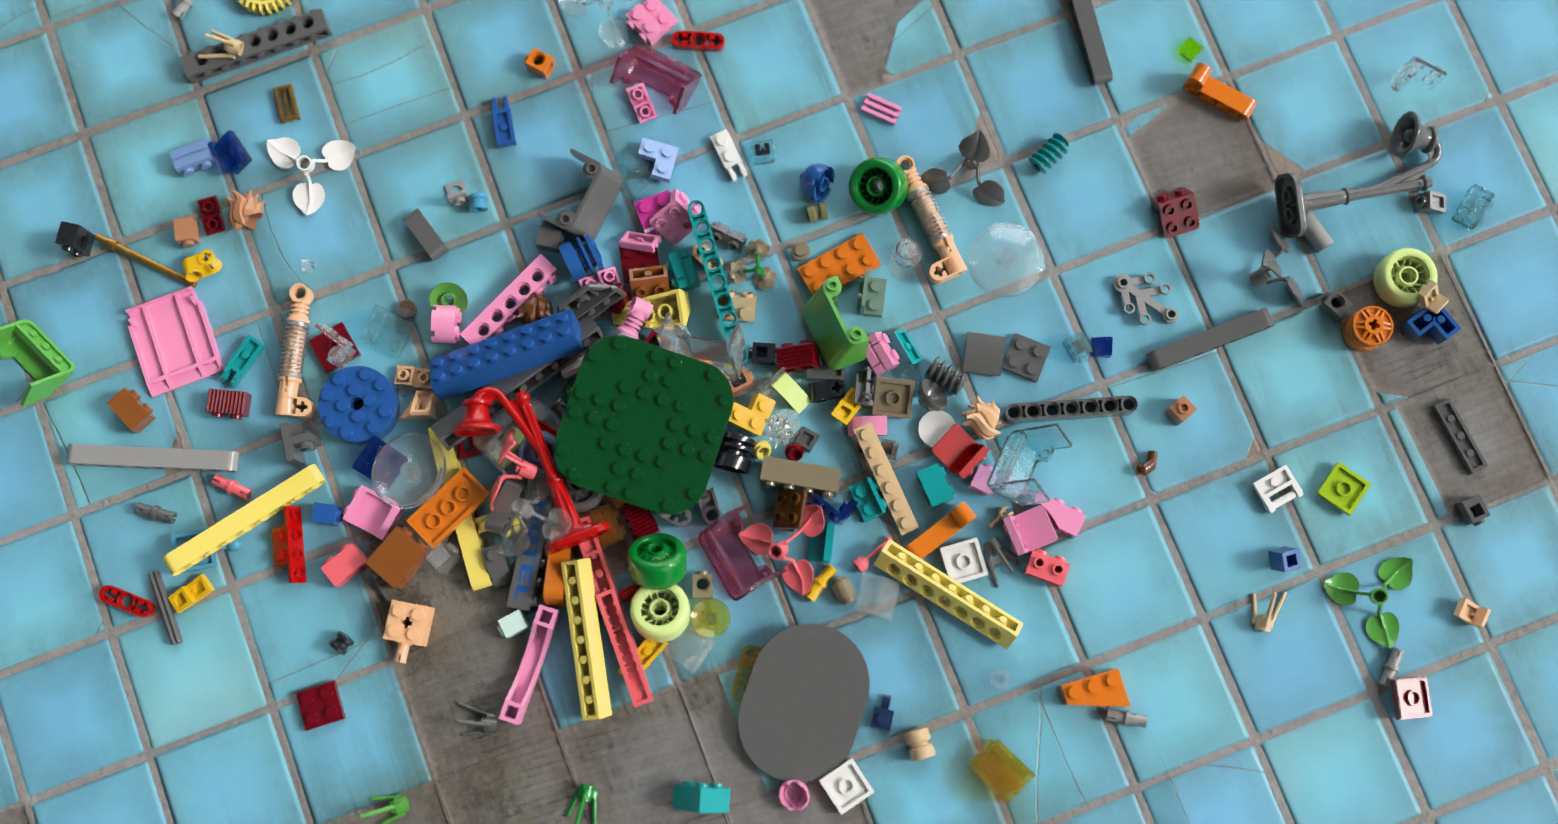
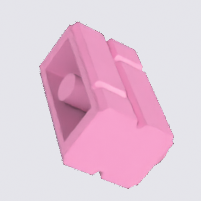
[866,332,900,376]

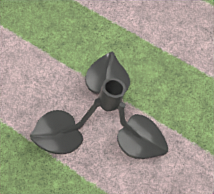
[920,129,1005,207]
[1249,225,1303,308]

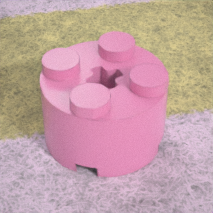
[431,305,462,344]

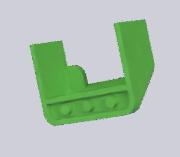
[0,319,75,407]

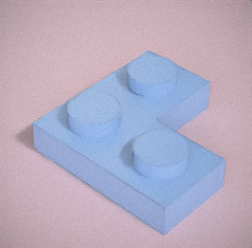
[638,138,679,183]

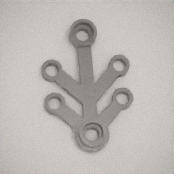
[1113,272,1178,326]

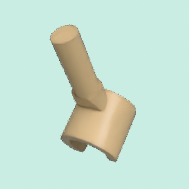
[988,506,1014,529]

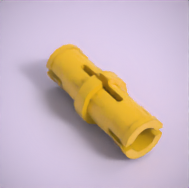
[805,564,837,602]

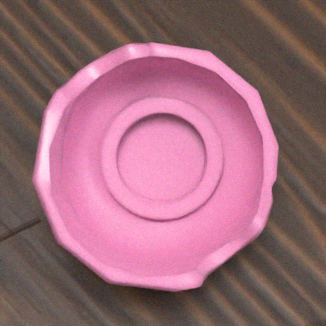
[778,780,809,811]

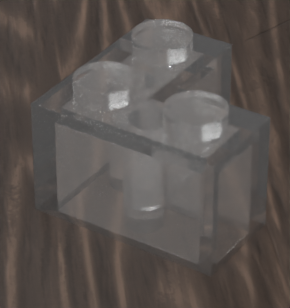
[422,537,464,575]

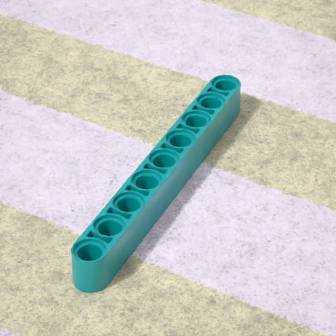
[687,200,748,366]

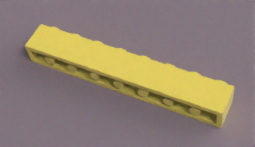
[561,558,612,721]

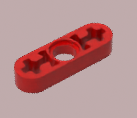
[672,30,725,52]
[99,585,156,617]

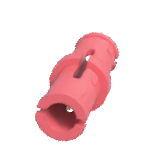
[211,473,253,501]

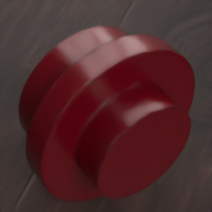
[785,443,804,461]

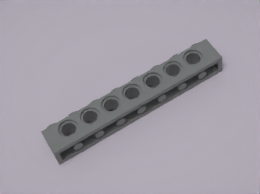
[180,9,333,84]

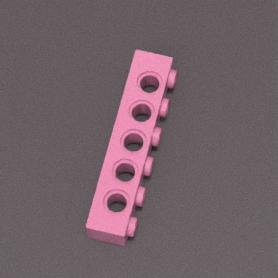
[460,254,559,344]

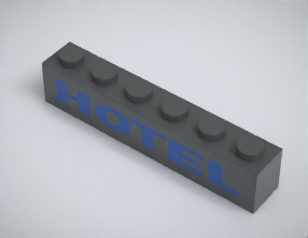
[506,491,556,612]

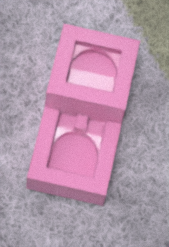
[848,416,887,437]

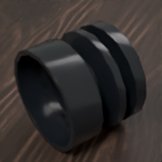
[713,432,756,474]

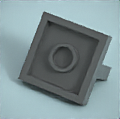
[280,422,322,466]

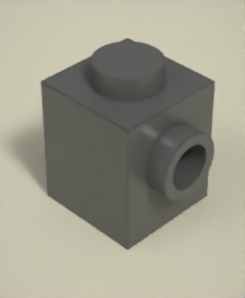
[535,226,566,254]

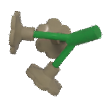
[728,239,777,290]

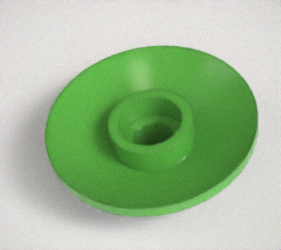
[429,282,468,313]

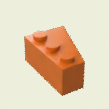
[1058,668,1131,707]

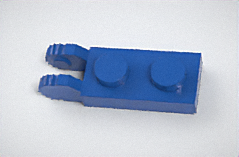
[491,96,517,148]

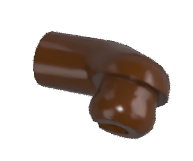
[1136,451,1158,476]

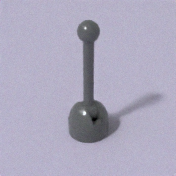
[361,568,391,609]

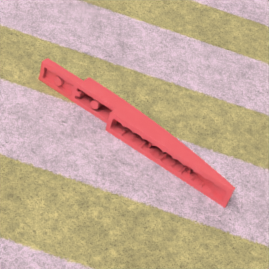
[579,515,654,708]

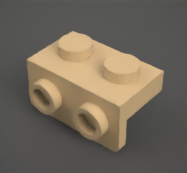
[717,290,757,322]

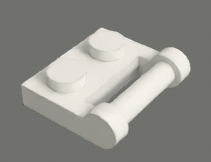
[1251,465,1304,514]

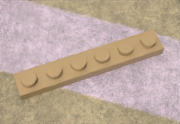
[853,422,919,536]

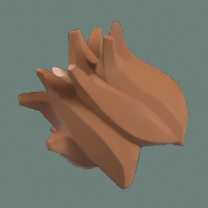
[226,189,265,231]

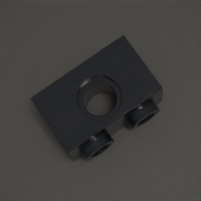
[55,221,95,258]

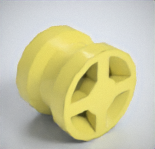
[474,514,489,534]

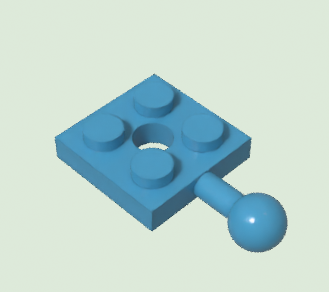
[171,529,242,573]

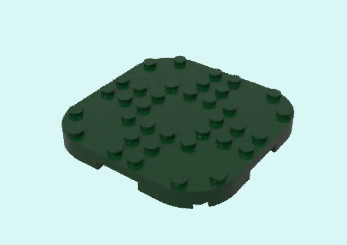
[554,336,733,514]

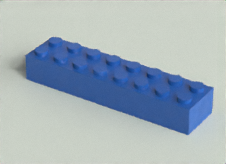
[429,308,583,401]

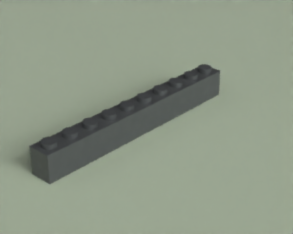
[430,315,605,451]

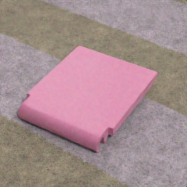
[125,286,225,397]

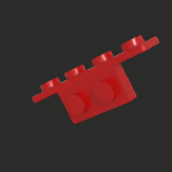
[271,506,306,583]

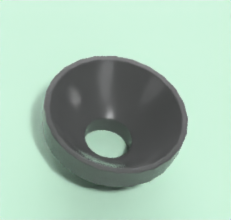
[918,379,948,411]

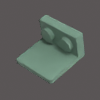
[857,269,887,317]

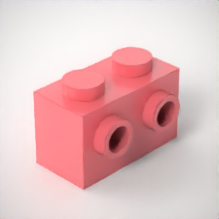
[321,543,368,587]
[1023,549,1070,587]

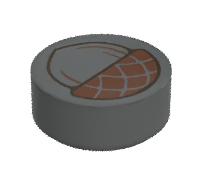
[397,299,418,319]

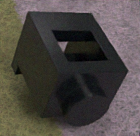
[748,342,776,366]

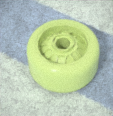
[1373,248,1438,308]
[630,584,691,642]

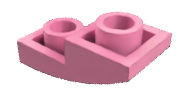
[626,82,657,124]
[578,266,621,289]

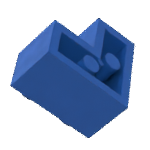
[1399,307,1461,344]

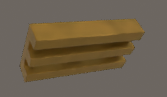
[273,83,301,124]

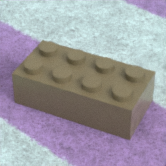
[760,456,841,499]

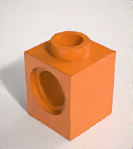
[525,48,556,79]

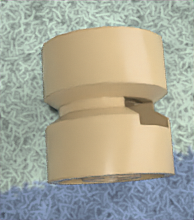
[903,727,936,762]

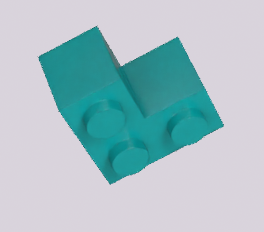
[673,781,731,813]

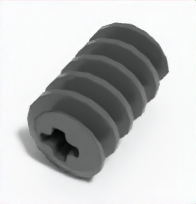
[925,356,967,396]

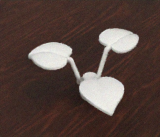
[267,137,356,215]

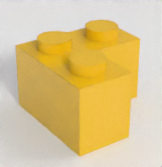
[728,393,776,437]

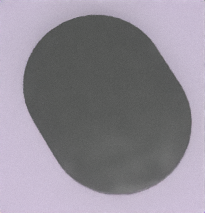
[738,624,870,782]

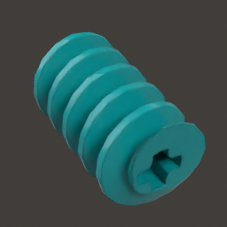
[1028,133,1069,174]

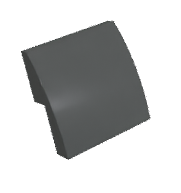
[962,331,1006,376]

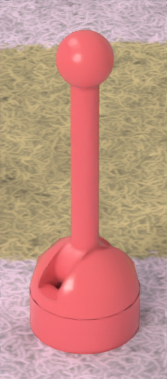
[852,536,893,573]

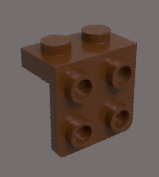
[772,489,807,532]

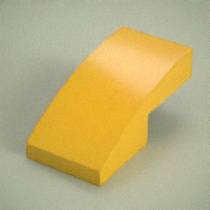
[831,387,862,426]
[168,574,215,614]

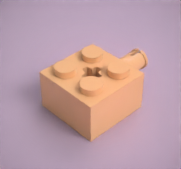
[383,600,435,663]

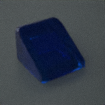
[1090,337,1113,358]

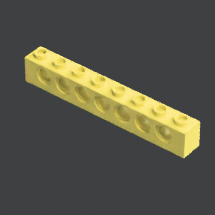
[873,539,1023,649]

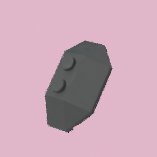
[557,282,627,321]

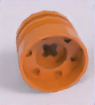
[1342,306,1393,352]

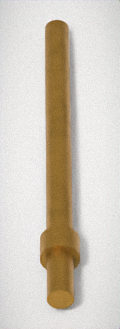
[94,233,198,288]

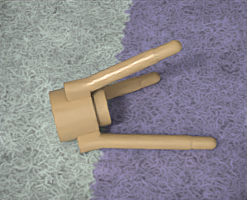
[198,30,244,59]
[1251,592,1287,633]

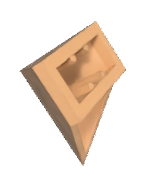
[398,390,436,420]

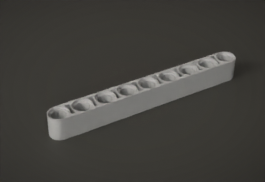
[66,444,240,472]

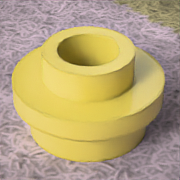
[752,441,771,459]

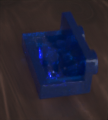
[208,130,252,174]

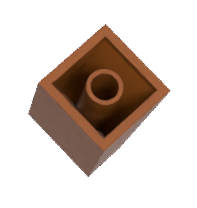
[365,526,430,589]

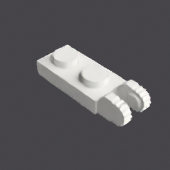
[710,129,747,182]

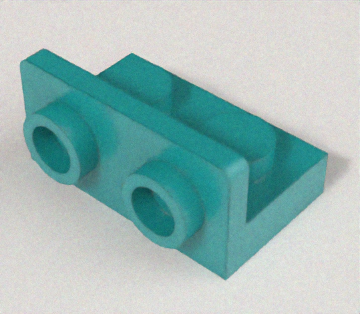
[848,476,887,523]

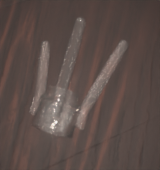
[757,363,802,398]

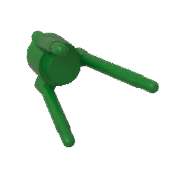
[566,783,598,824]

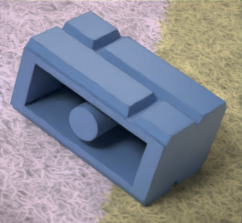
[169,139,217,176]

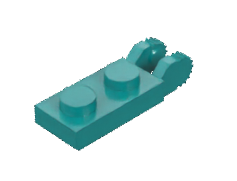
[220,334,266,388]

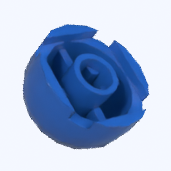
[799,163,835,202]

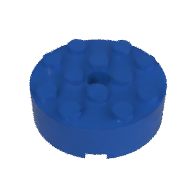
[318,366,401,445]

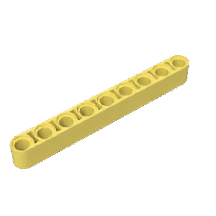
[428,427,493,591]
[162,464,326,576]

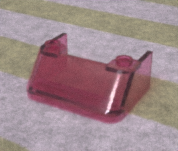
[610,44,702,115]
[698,503,786,601]

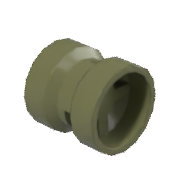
[806,201,828,223]

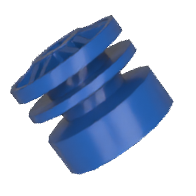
[558,233,604,282]

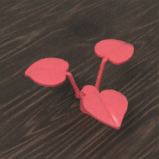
[489,426,538,511]
[738,504,825,596]

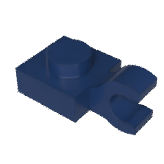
[871,694,894,731]

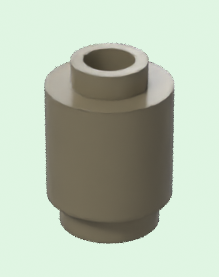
[830,575,857,605]

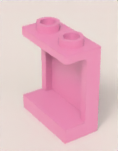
[342,485,406,540]

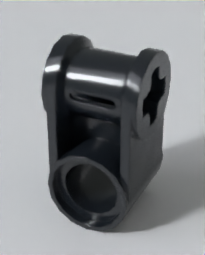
[808,379,846,403]

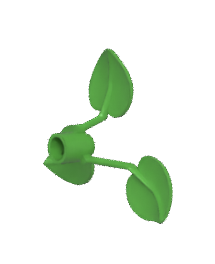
[1323,557,1413,648]

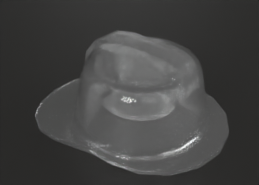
[889,237,922,281]

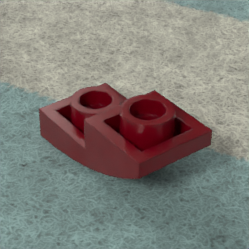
[197,195,226,236]

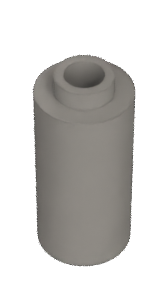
[1304,212,1334,253]

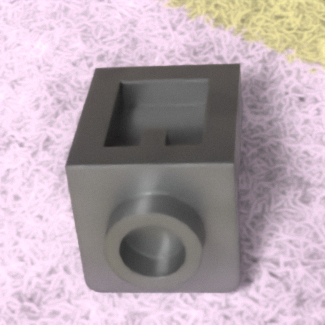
[1415,190,1447,215]

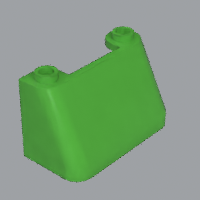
[802,276,869,370]

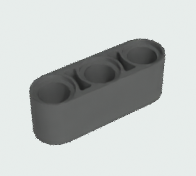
[403,208,449,261]
[484,479,528,537]

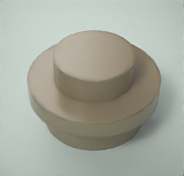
[791,242,810,261]

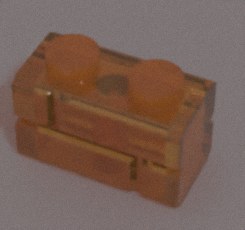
[588,503,627,549]

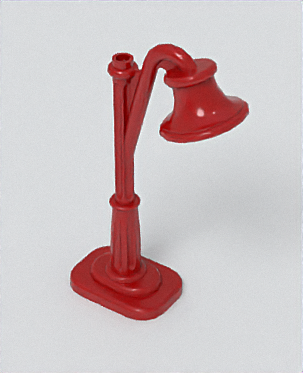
[451,387,610,555]

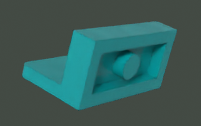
[888,328,923,375]
[808,522,835,563]

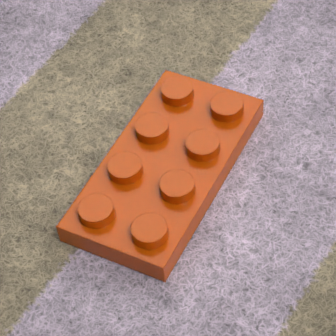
[797,233,881,296]
[406,467,490,549]

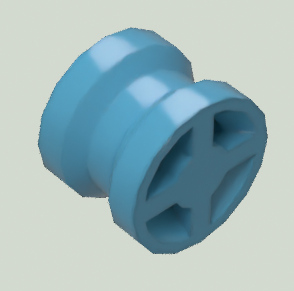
[468,193,488,213]

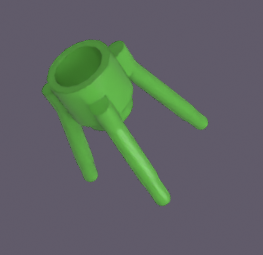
[359,794,410,824]

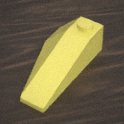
[612,289,691,330]

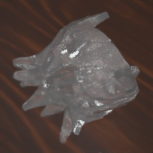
[761,408,801,449]

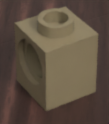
[692,571,713,599]

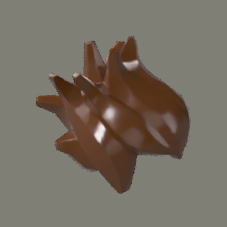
[517,292,553,326]

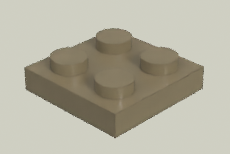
[872,376,915,419]

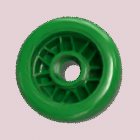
[849,157,908,215]
[627,533,687,590]

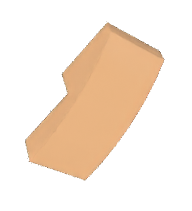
[394,365,432,390]

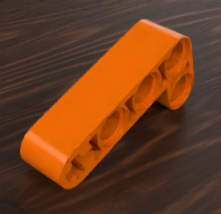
[1183,63,1257,121]
[904,501,977,559]
[543,527,572,608]

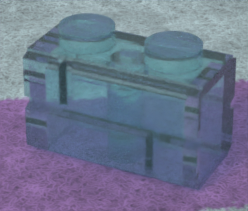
[1451,184,1495,230]

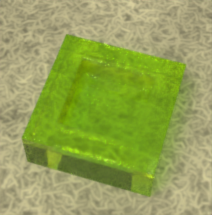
[1177,36,1204,63]

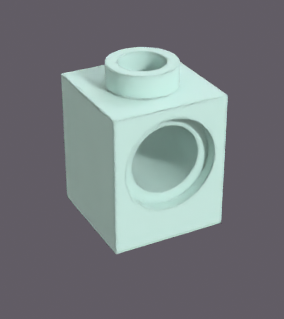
[497,609,530,639]

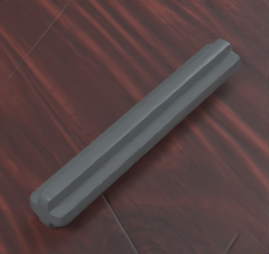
[148,571,183,645]

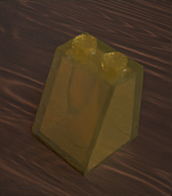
[969,739,1035,804]

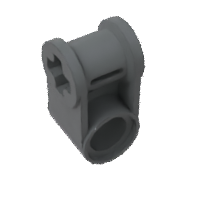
[697,487,721,526]

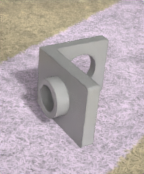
[445,180,469,207]

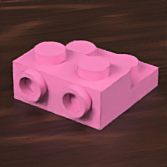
[626,0,678,46]

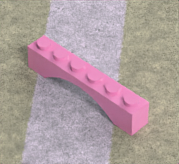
[968,464,1086,538]
[499,604,561,725]

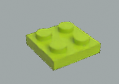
[1315,462,1371,516]

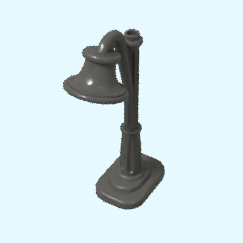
[1274,111,1442,238]

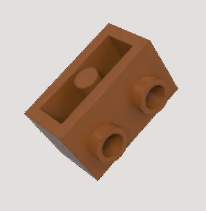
[629,265,670,298]
[107,387,156,434]

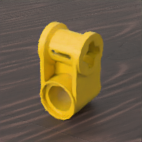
[182,250,222,282]

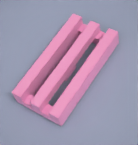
[861,93,902,125]
[619,231,662,253]

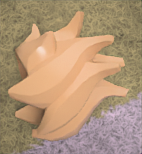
[962,396,1002,440]

